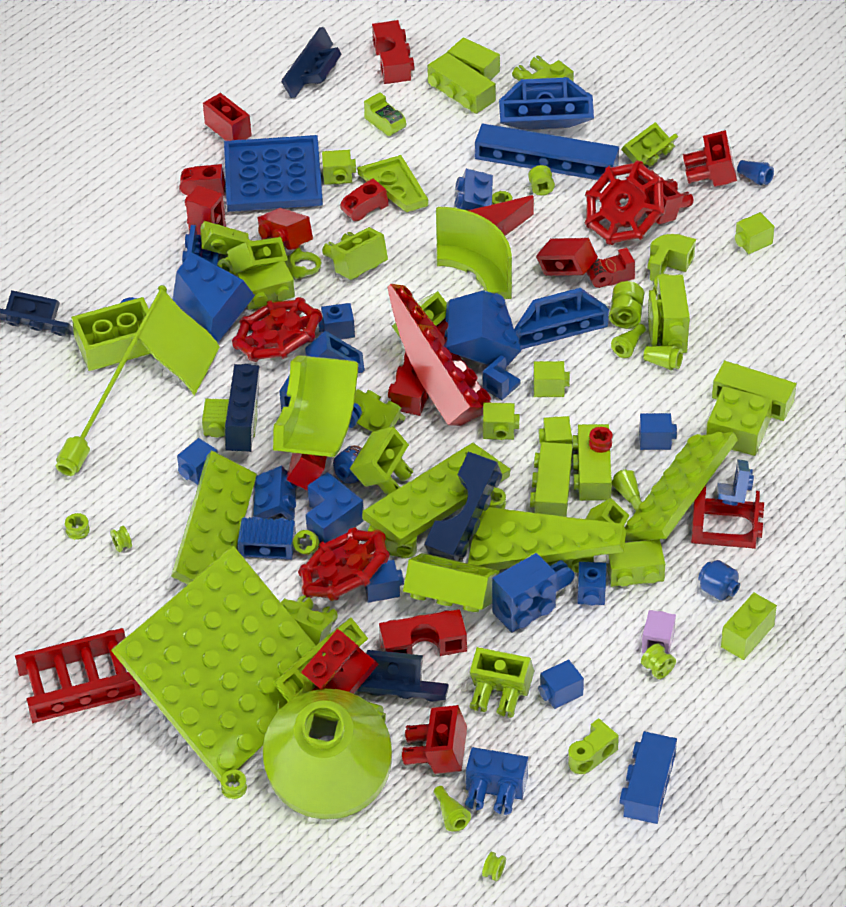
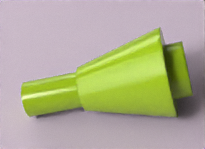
[611,324,646,358]
[612,469,642,512]
[433,786,471,832]

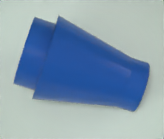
[737,160,774,185]

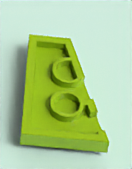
[357,155,428,212]

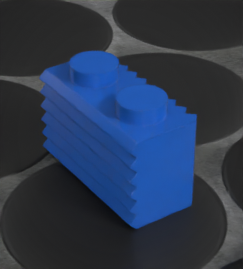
[238,517,296,560]

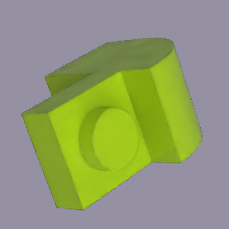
[647,234,696,281]

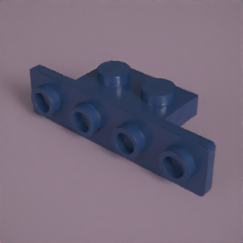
[281,27,342,98]
[0,290,74,337]
[356,650,449,702]

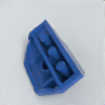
[499,77,594,130]
[514,288,609,350]

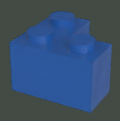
[305,472,364,544]

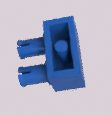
[465,747,528,815]

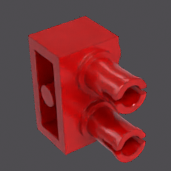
[683,130,737,187]
[628,170,694,224]
[402,705,467,774]

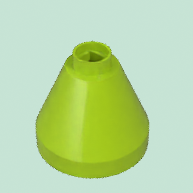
[263,689,392,819]

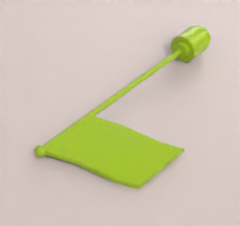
[55,285,220,476]

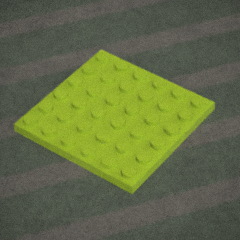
[111,546,320,782]

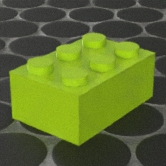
[71,297,151,371]
[403,553,500,612]

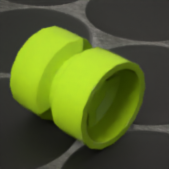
[609,281,645,329]

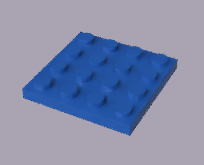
[224,135,323,212]

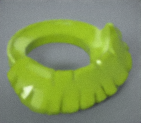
[285,248,321,279]

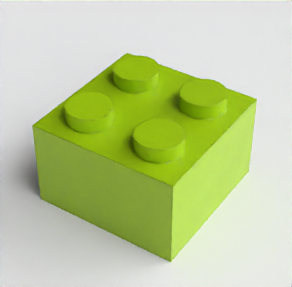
[706,386,773,456]

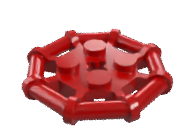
[584,160,666,245]
[232,297,322,362]
[298,527,390,601]

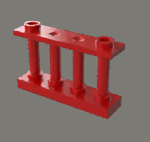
[15,628,142,723]

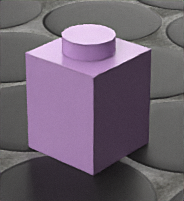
[642,610,676,654]

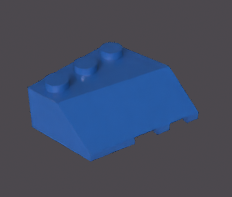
[172,252,255,343]
[444,290,521,367]

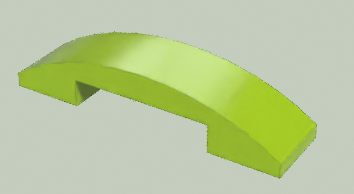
[273,617,368,702]

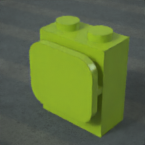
[648,275,690,353]

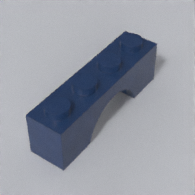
[225,363,260,452]
[424,451,502,561]

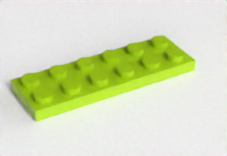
[625,432,738,542]
[362,442,511,547]
[171,450,257,585]

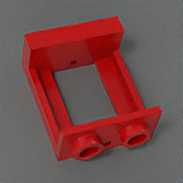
[691,486,765,549]
[301,629,378,694]

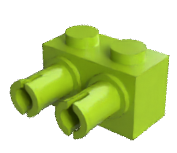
[512,55,574,82]
[322,227,388,280]
[350,426,413,495]
[281,595,338,645]
[469,647,535,718]

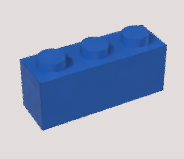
[620,731,677,824]

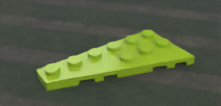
[468,507,626,570]

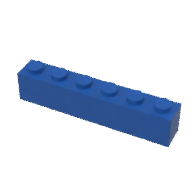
[475,123,620,182]

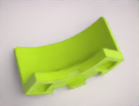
[436,207,512,299]
[273,355,358,457]

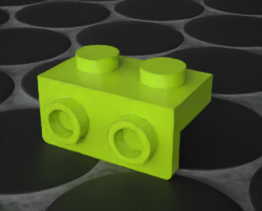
[621,122,679,167]
[354,389,406,432]

